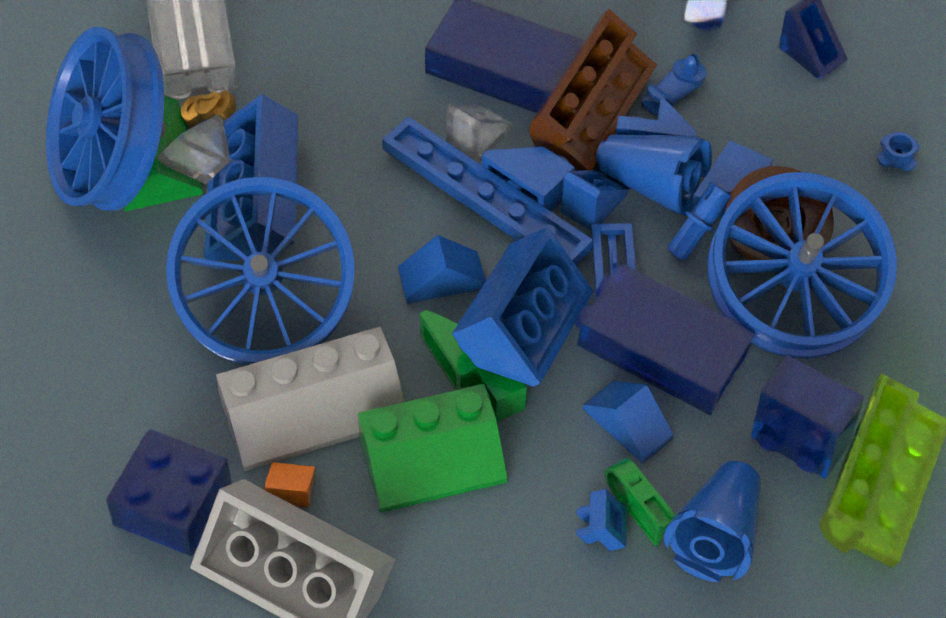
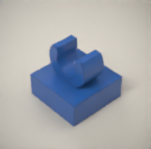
[576,489,626,551]

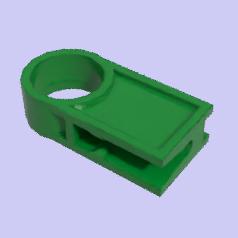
[605,458,676,547]

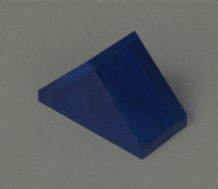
[779,0,848,78]

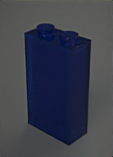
[425,0,583,113]
[576,263,756,416]

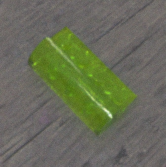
[820,373,946,568]

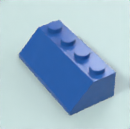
[204,94,298,261]
[452,226,593,387]

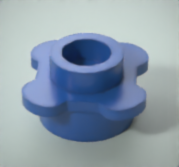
[877,132,920,171]

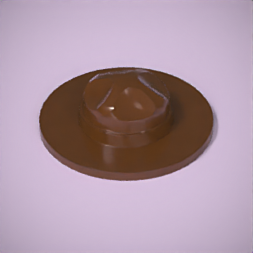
[725,166,834,273]

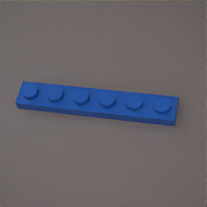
[382,116,593,265]

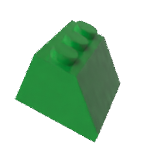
[124,95,203,211]
[358,384,507,513]

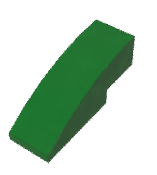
[420,310,527,422]

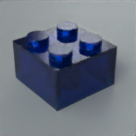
[751,355,864,479]
[106,428,232,556]

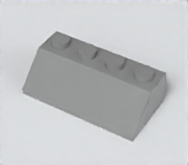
[216,326,405,472]
[190,479,395,618]

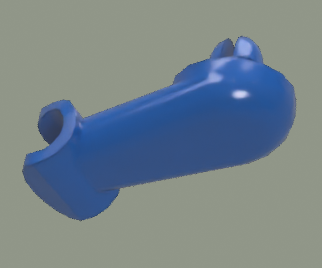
[641,54,707,116]

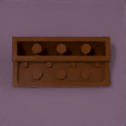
[529,9,657,171]

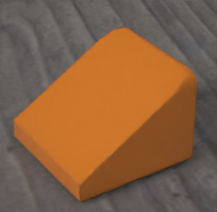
[264,462,316,508]

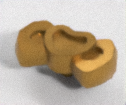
[180,90,236,127]

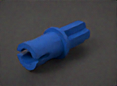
[668,182,733,260]

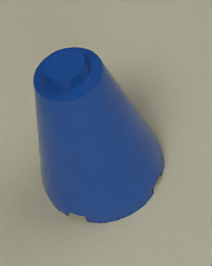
[596,134,712,216]
[664,461,761,582]

